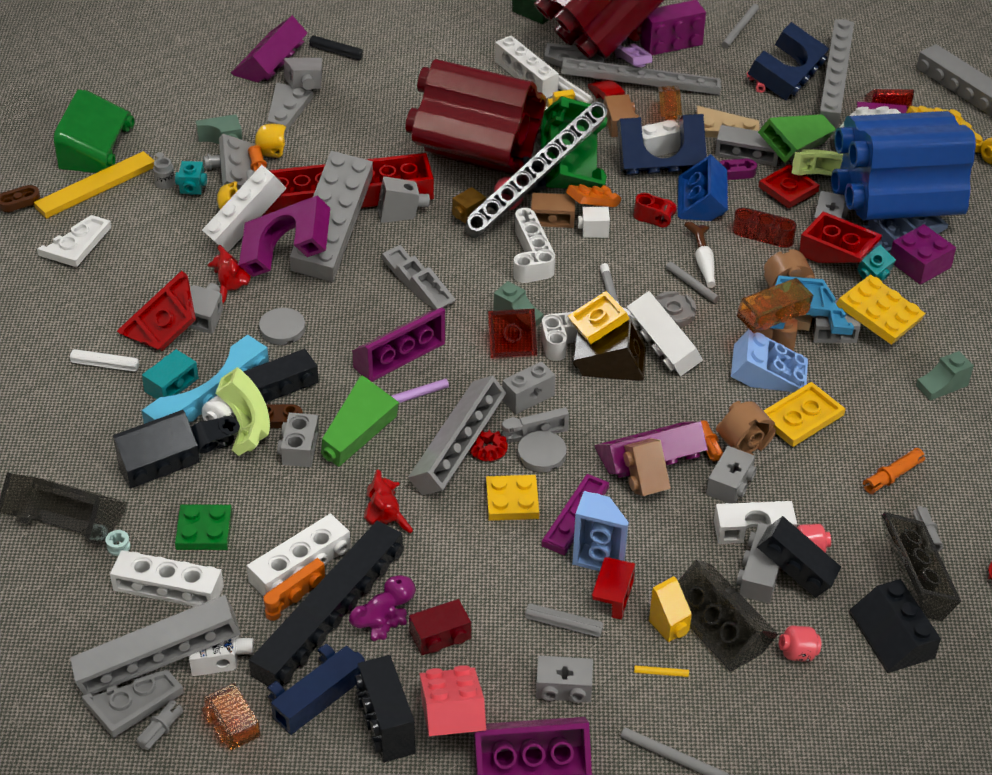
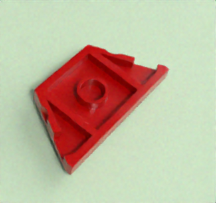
[117,271,196,351]

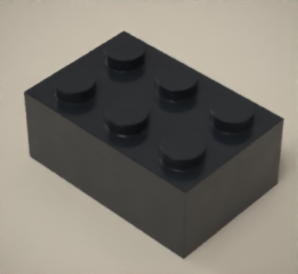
[354,655,416,763]

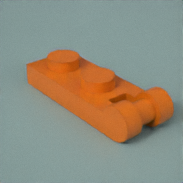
[566,184,621,207]
[263,558,325,621]

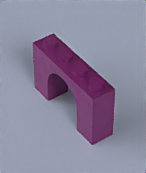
[239,195,331,277]

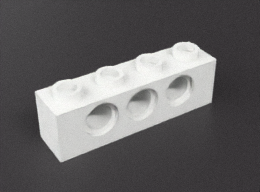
[495,36,559,98]
[247,513,351,597]
[110,550,224,607]

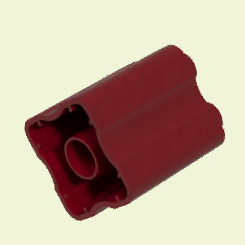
[534,0,664,59]
[405,59,547,175]

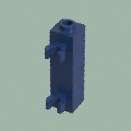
[267,644,365,735]

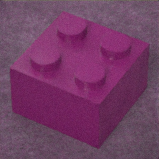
[890,224,956,285]

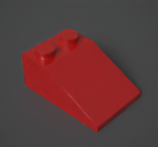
[799,211,882,263]

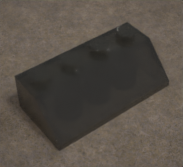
[881,512,961,621]
[678,559,779,671]

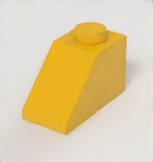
[649,576,692,642]

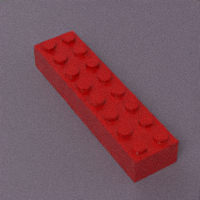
[262,153,434,216]

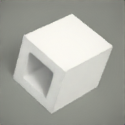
[578,207,610,238]

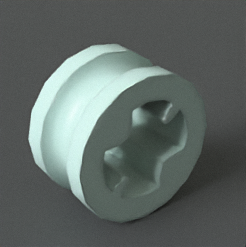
[105,530,130,556]

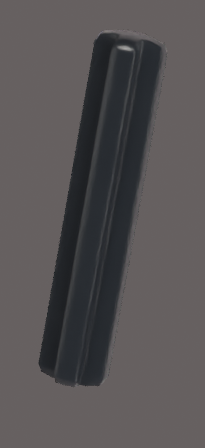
[309,35,363,60]

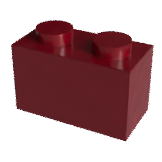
[409,599,471,656]

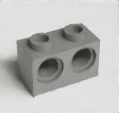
[277,413,319,467]

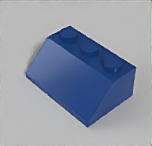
[678,155,728,221]

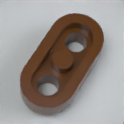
[0,185,40,213]
[266,404,303,429]

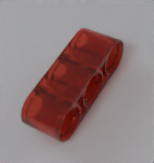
[733,207,797,248]

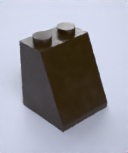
[572,315,646,381]

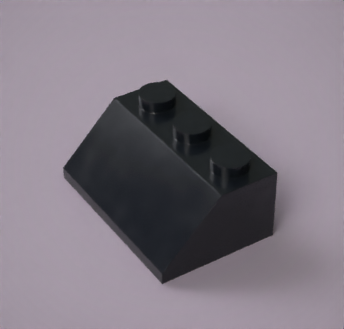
[113,410,200,489]
[849,579,941,673]

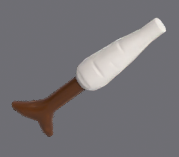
[684,221,716,288]

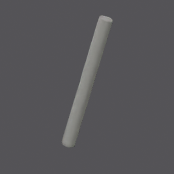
[721,4,759,49]
[621,727,729,775]

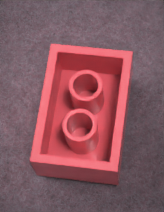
[420,665,486,736]

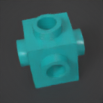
[175,161,207,195]
[857,244,896,281]

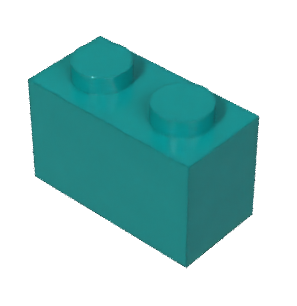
[142,349,199,399]

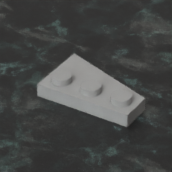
[219,134,255,190]

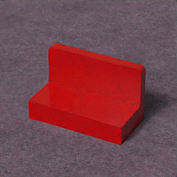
[592,557,635,620]

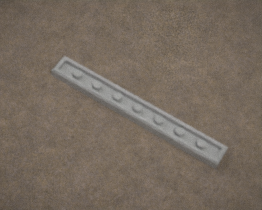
[561,57,721,95]

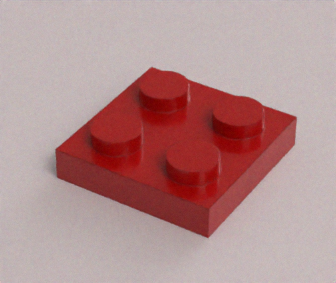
[759,164,820,208]

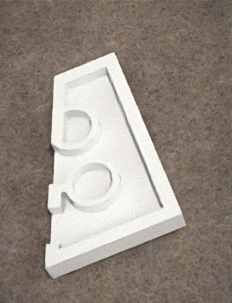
[37,215,111,267]

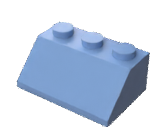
[572,491,629,571]

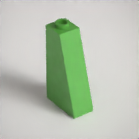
[758,114,836,163]
[321,375,399,467]

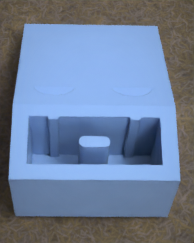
[731,328,808,392]

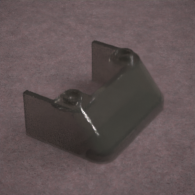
[0,472,127,544]

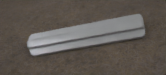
[525,603,603,637]

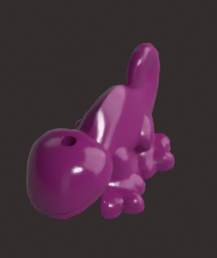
[349,575,416,641]

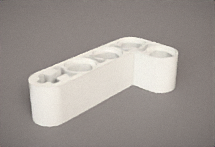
[513,208,555,283]
[541,307,631,361]

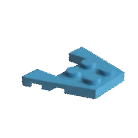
[762,275,854,335]

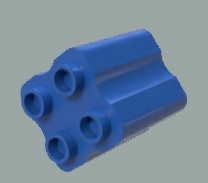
[831,111,976,220]

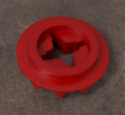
[469,429,508,461]

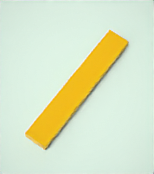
[34,151,155,219]

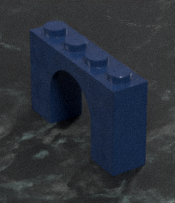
[747,22,830,101]
[617,114,707,175]

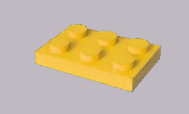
[763,382,845,447]

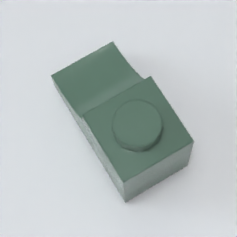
[196,114,242,144]
[493,281,544,333]
[916,351,974,401]

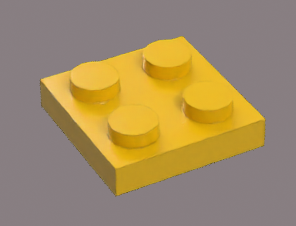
[568,291,630,345]
[486,475,539,521]

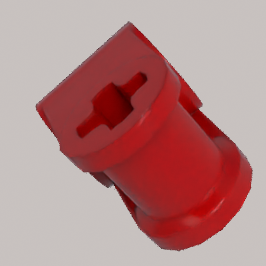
[633,193,677,228]

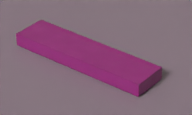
[542,474,609,556]

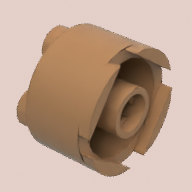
[764,249,815,293]
[716,401,776,455]

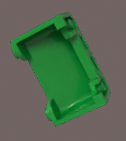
[54,89,135,173]
[541,96,607,189]

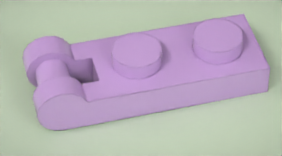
[615,44,652,67]

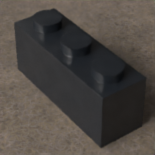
[243,349,319,403]
[757,516,841,598]

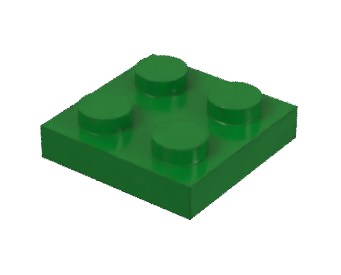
[175,505,232,550]

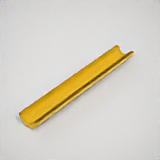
[634,665,689,677]

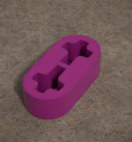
[720,159,757,180]

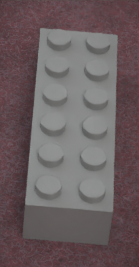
[290,150,373,282]

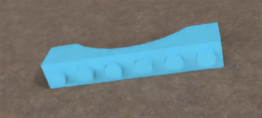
[142,335,269,424]

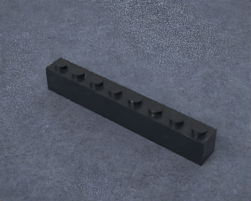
[249,520,404,686]

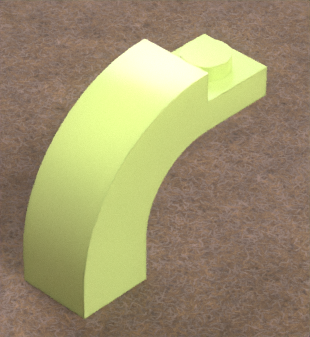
[792,149,843,176]
[216,367,270,456]

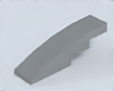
[381,245,456,310]

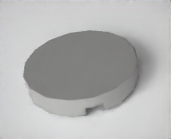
[655,291,697,327]
[259,308,306,345]
[518,431,567,472]

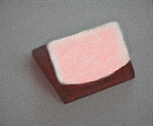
[865,89,914,110]
[487,309,537,358]

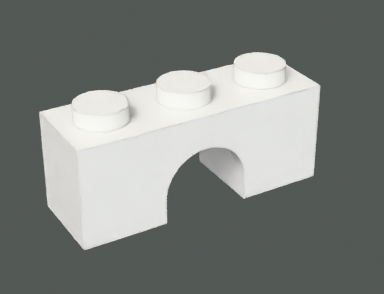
[714,501,797,544]

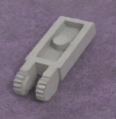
[502,407,569,443]

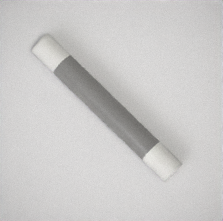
[600,263,619,304]

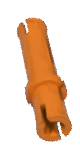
[863,448,925,494]

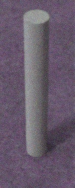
[666,261,720,304]

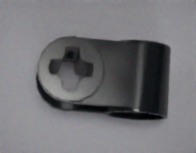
[191,416,240,454]

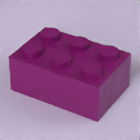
[640,0,706,55]

